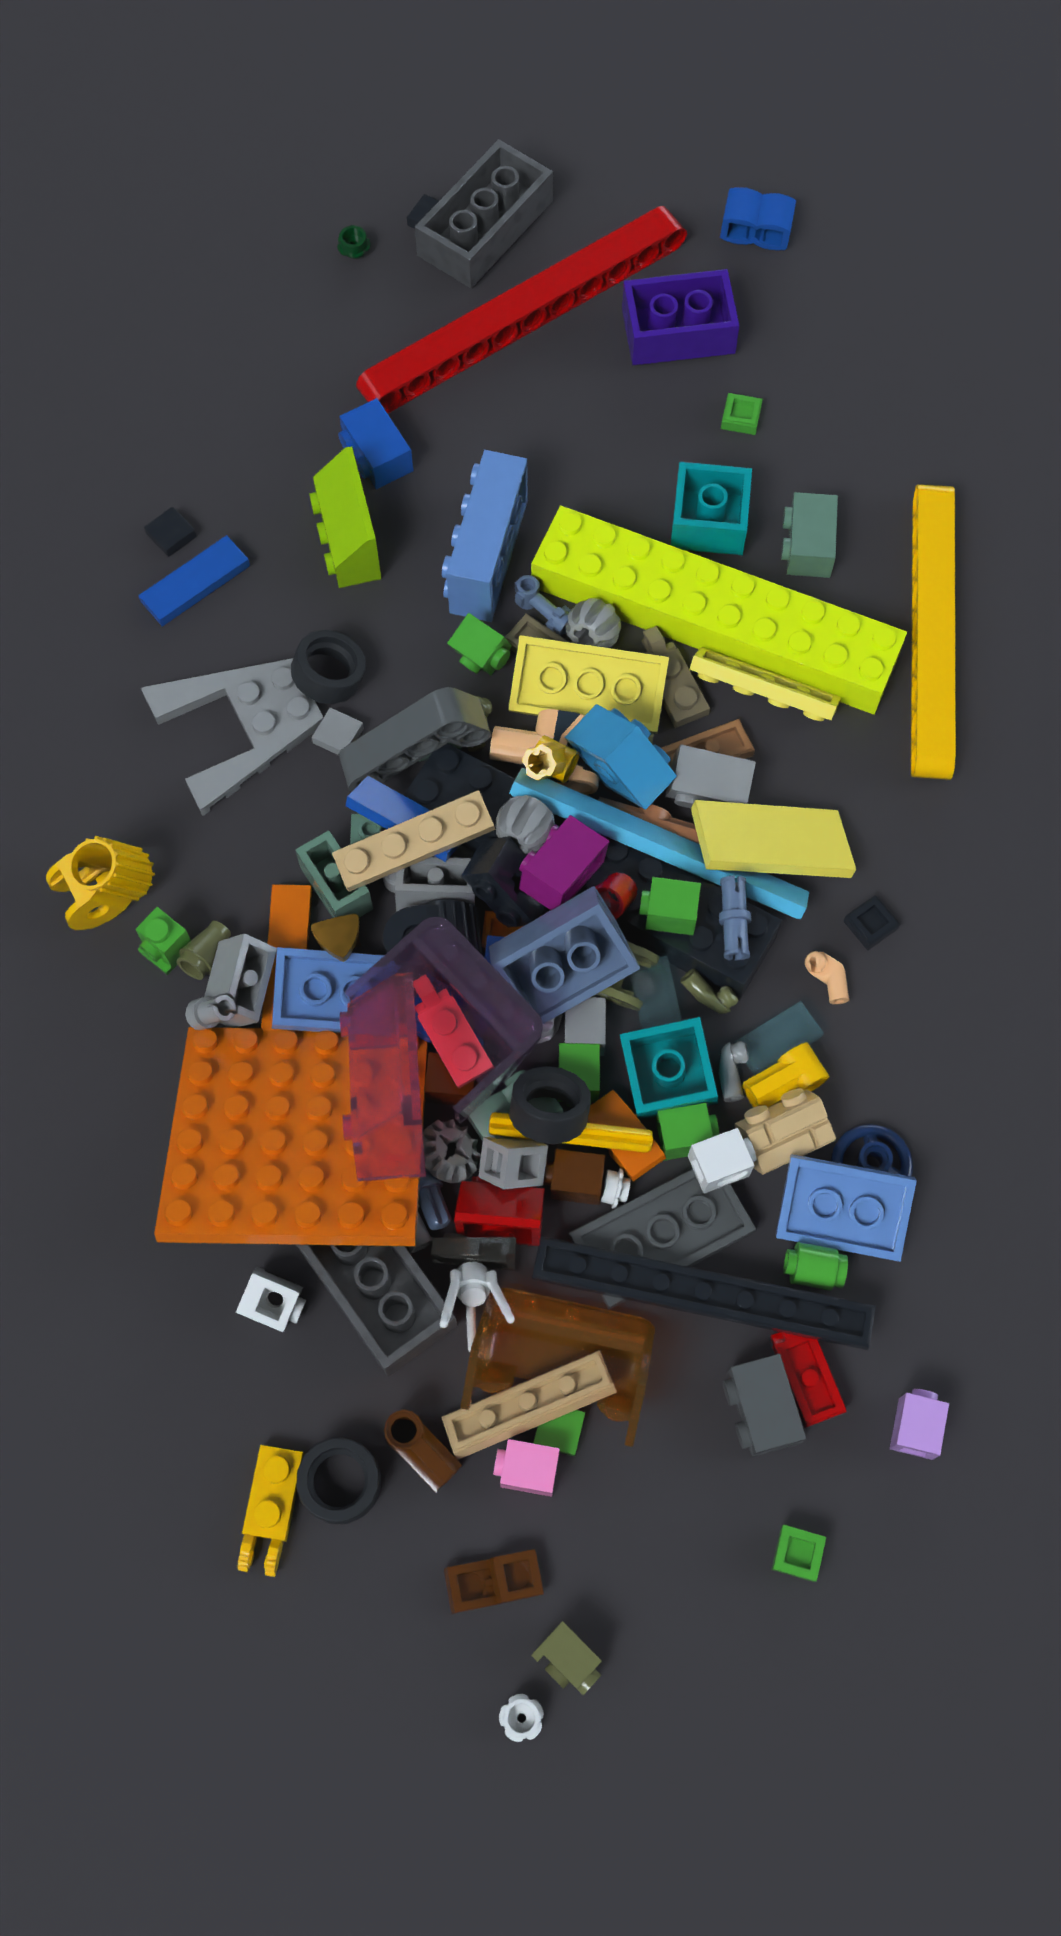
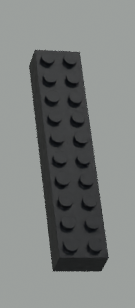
[404,743,782,1001]

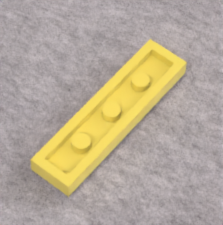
[689,647,841,721]

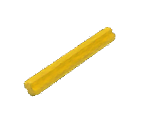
[488,1112,653,1153]

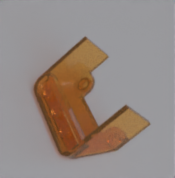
[460,1288,655,1447]

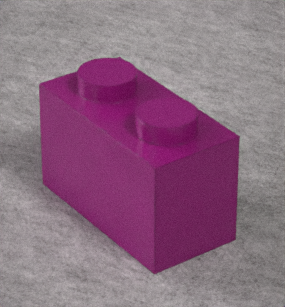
[519,815,609,910]

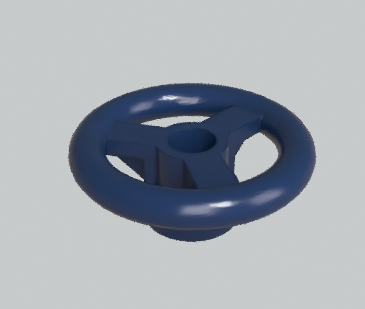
[831,1124,913,1177]

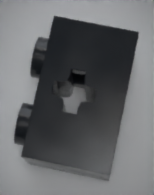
[461,836,545,928]

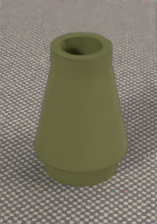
[177,921,231,980]

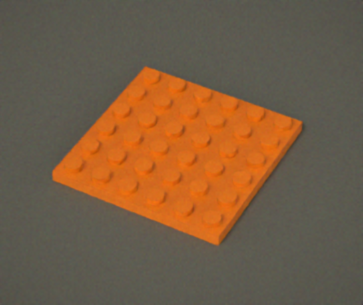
[154,1027,429,1246]

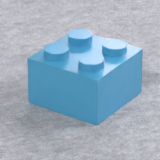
[565,704,677,810]

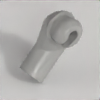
[718,1041,749,1102]

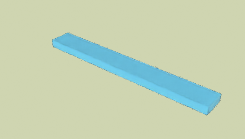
[509,768,809,919]

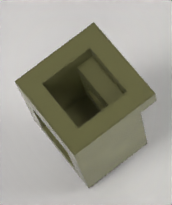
[531,1621,602,1695]

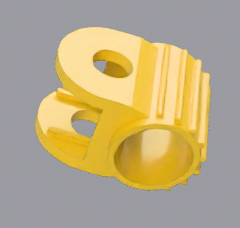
[46,836,155,930]

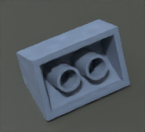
[489,886,640,1029]

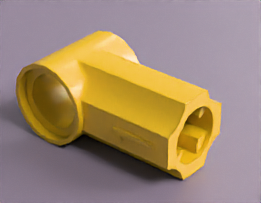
[522,735,580,783]
[742,1042,830,1108]

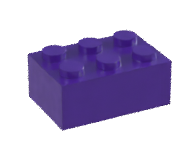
[622,269,739,365]

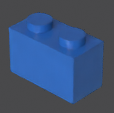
[338,398,414,489]

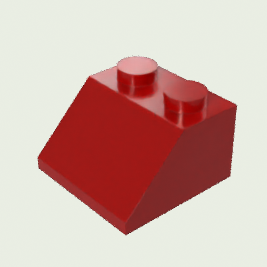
[454,1176,545,1246]

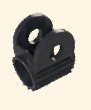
[383,899,484,985]

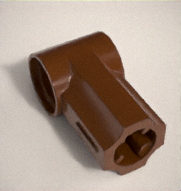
[384,1410,463,1493]

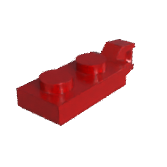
[770,1331,847,1428]

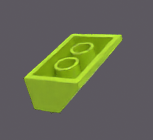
[309,446,381,588]

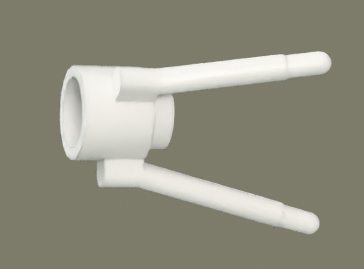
[440,1262,515,1353]

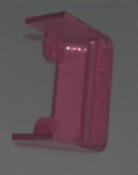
[340,972,426,1181]

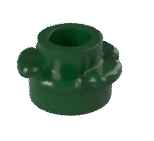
[337,225,371,259]

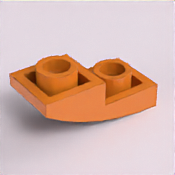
[587,1090,666,1182]

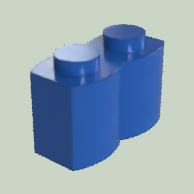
[720,187,796,250]

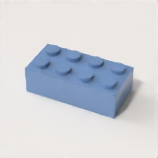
[442,450,528,622]

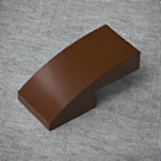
[444,1549,544,1614]

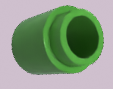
[783,1242,848,1291]

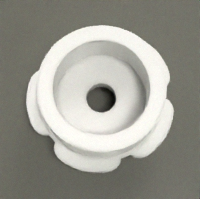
[600,1168,631,1209]
[499,1694,544,1742]

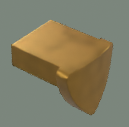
[311,914,361,962]

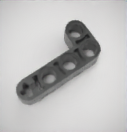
[338,687,491,792]

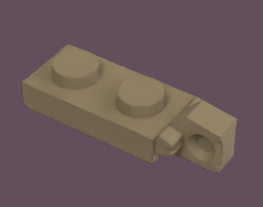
[642,626,710,728]

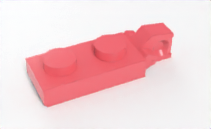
[411,974,495,1088]

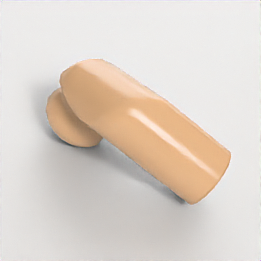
[805,951,849,1004]

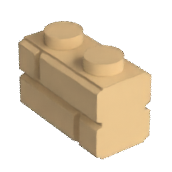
[735,1088,836,1175]

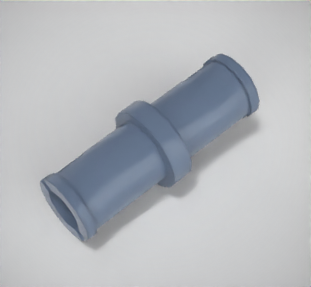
[719,875,751,960]

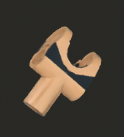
[490,709,600,795]

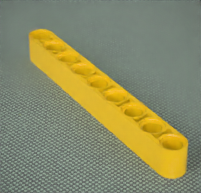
[911,484,956,780]

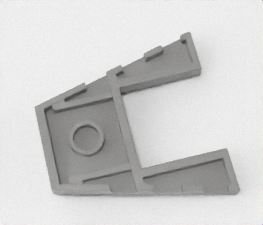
[141,658,324,816]

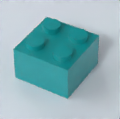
[671,462,752,555]
[620,1017,718,1120]

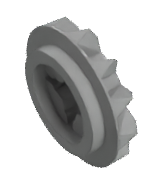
[421,1119,481,1183]

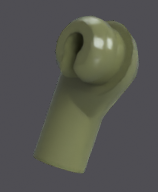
[680,968,738,1014]

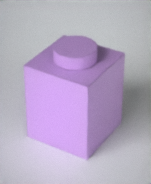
[890,1389,949,1460]

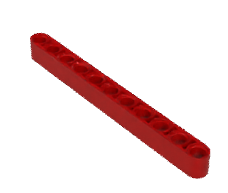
[356,206,687,414]

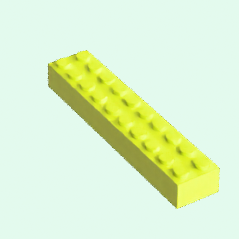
[531,505,907,715]

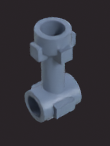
[515,575,570,635]

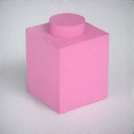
[493,1439,560,1497]

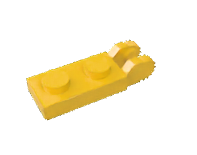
[237,1445,304,1577]

